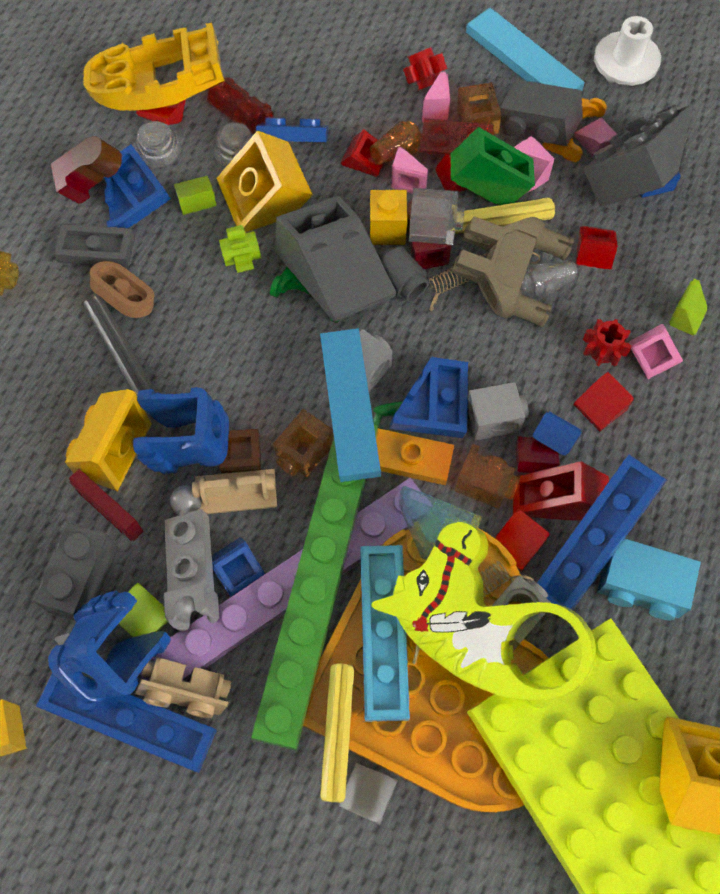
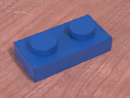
[256,117,328,142]

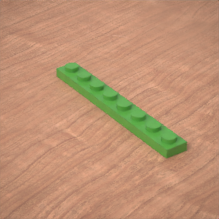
[251,425,378,751]

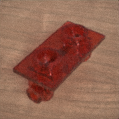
[207,77,274,135]
[419,118,494,155]

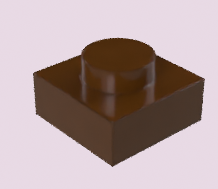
[219,429,261,474]

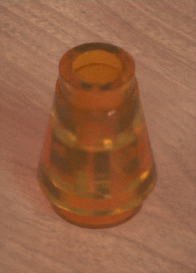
[370,121,422,165]

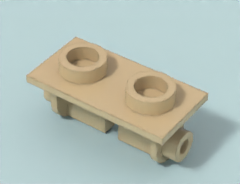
[192,469,277,514]
[135,657,231,719]

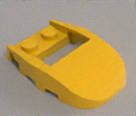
[83,23,224,111]

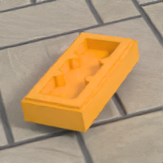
[376,428,454,486]

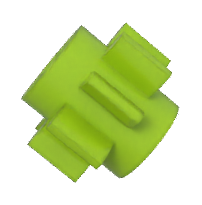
[219,225,261,273]

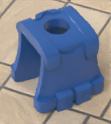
[133,387,229,474]
[48,590,171,704]

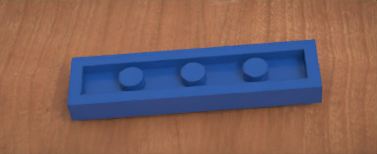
[537,454,667,610]
[36,673,217,773]

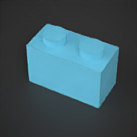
[597,539,701,620]

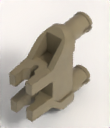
[450,217,574,327]

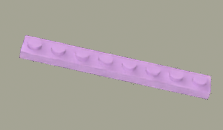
[140,478,434,682]

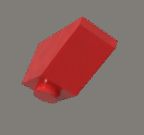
[513,461,609,521]

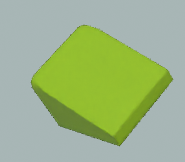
[174,176,217,215]
[669,279,707,335]
[118,583,168,637]

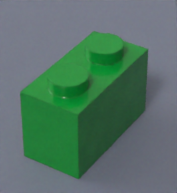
[451,127,535,206]

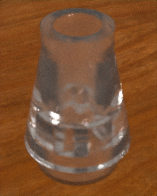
[521,260,577,300]

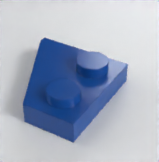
[104,144,171,228]
[389,357,468,438]

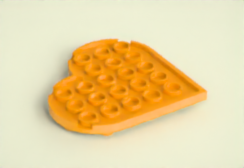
[303,520,549,812]

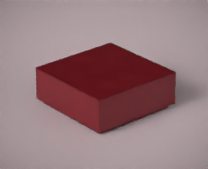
[515,436,560,473]

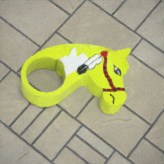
[371,522,596,700]

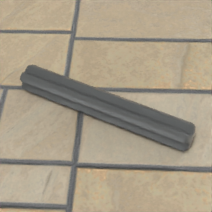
[83,294,157,419]

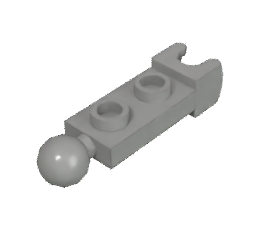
[164,485,219,631]

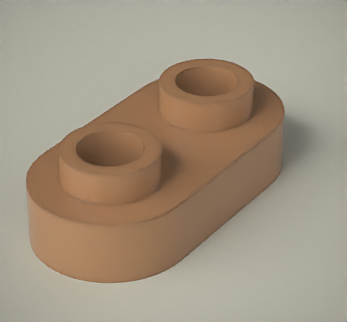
[89,261,154,318]

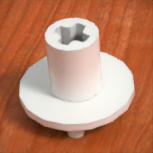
[594,16,661,86]

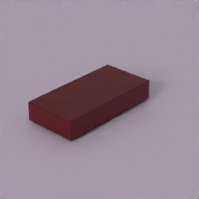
[68,469,144,541]

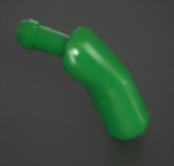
[373,401,403,428]

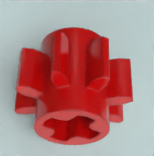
[403,47,447,90]
[582,319,632,367]

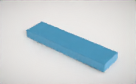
[320,328,381,482]

